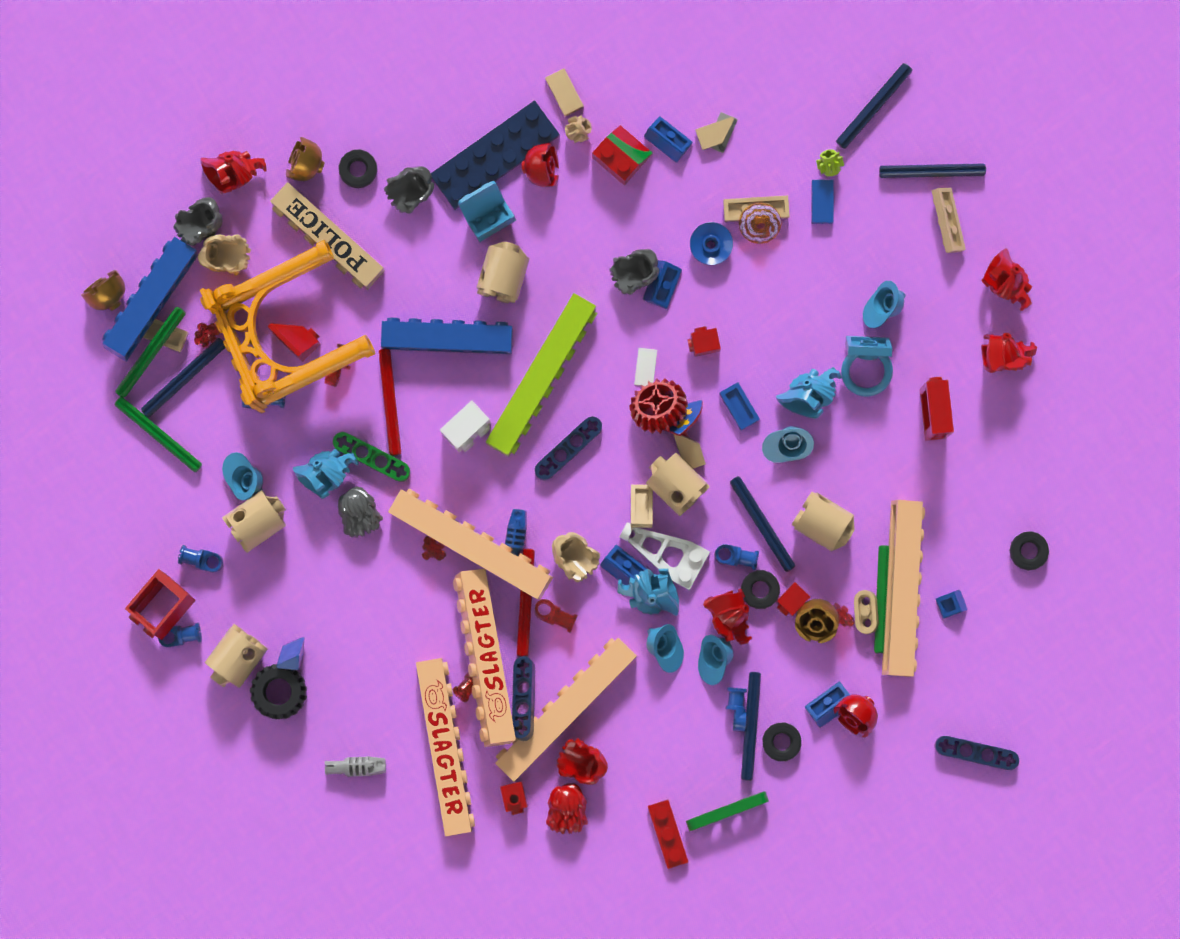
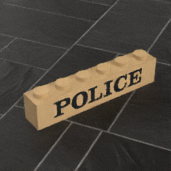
[270,182,385,290]

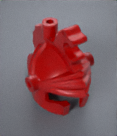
[200,150,267,194]
[981,248,1033,311]
[981,333,1037,373]
[703,589,752,645]

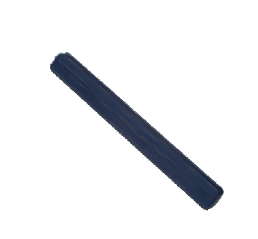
[836,63,912,149]
[879,163,986,178]
[141,338,225,417]
[730,476,795,572]
[741,672,761,781]

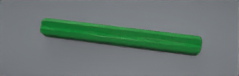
[115,307,186,398]
[114,397,202,472]
[874,545,889,654]

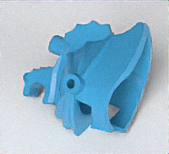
[776,367,842,419]
[293,449,359,499]
[617,569,679,616]

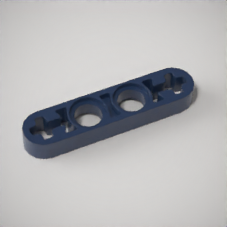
[535,416,602,481]
[512,656,535,741]
[934,736,1019,770]

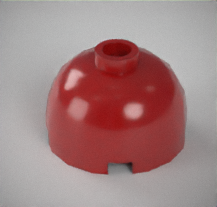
[522,143,559,187]
[834,694,878,738]

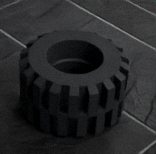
[250,664,307,719]

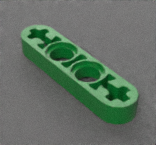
[333,432,411,482]
[685,791,769,831]

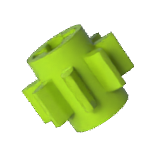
[816,149,844,176]

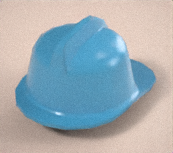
[863,281,906,328]
[762,426,814,463]
[222,452,263,501]
[646,624,684,673]
[698,634,734,685]

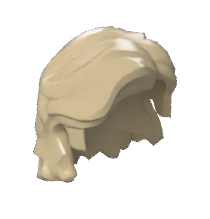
[198,234,251,276]
[552,532,600,583]

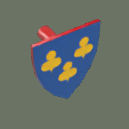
[663,400,703,439]

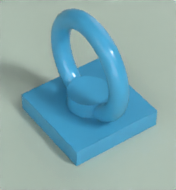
[841,336,893,397]

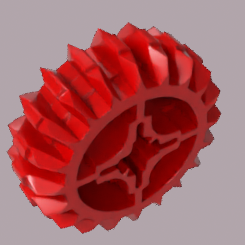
[629,378,688,434]

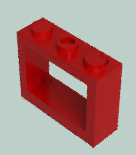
[919,377,954,441]

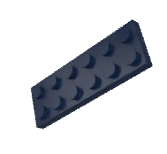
[431,100,560,210]

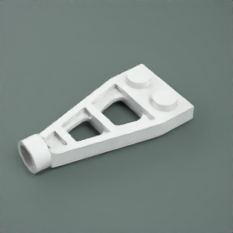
[619,522,710,590]

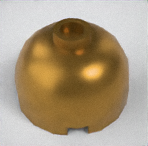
[286,137,325,181]
[81,270,125,311]
[795,599,839,643]

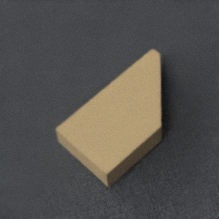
[695,117,734,150]
[673,434,706,469]

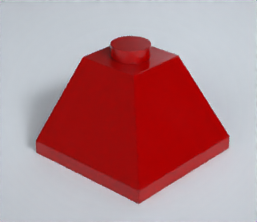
[268,323,320,362]

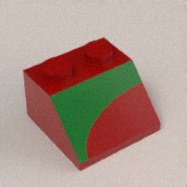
[592,125,653,186]

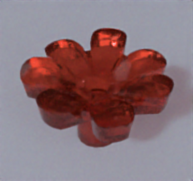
[194,323,220,348]
[422,536,446,561]
[833,603,855,627]

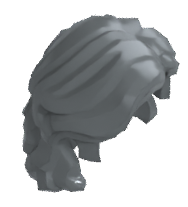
[384,166,434,214]
[173,197,223,246]
[609,249,660,295]
[338,486,383,538]

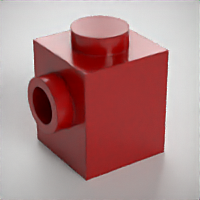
[687,326,721,357]
[776,582,810,617]
[500,781,528,815]

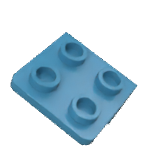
[458,181,517,242]

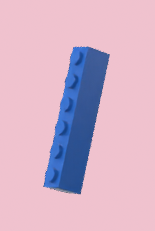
[102,237,198,362]
[381,317,513,354]

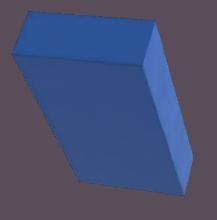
[811,180,834,224]
[719,382,760,431]

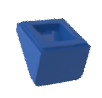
[936,590,967,619]

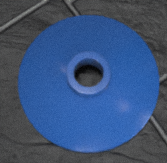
[690,222,733,265]

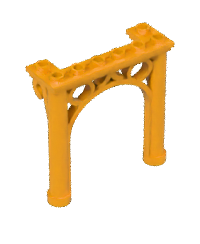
[200,240,375,413]

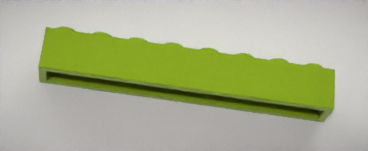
[486,293,598,457]

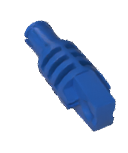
[505,509,527,557]

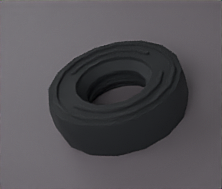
[339,149,377,188]
[1009,531,1049,571]
[741,570,780,609]
[762,722,802,761]

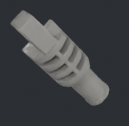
[325,756,386,777]

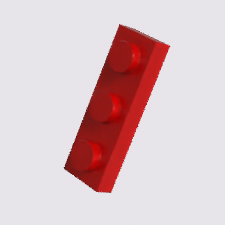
[648,799,688,869]

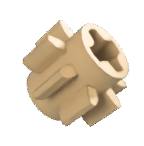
[565,115,592,143]

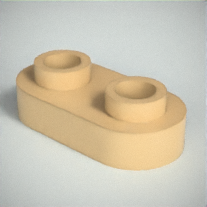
[854,590,879,634]

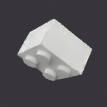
[440,400,491,453]

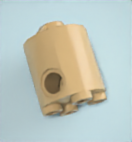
[476,242,530,304]
[646,453,710,516]
[222,490,287,553]
[791,492,855,552]
[205,624,268,688]

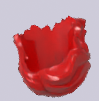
[557,738,608,785]
[546,783,588,834]

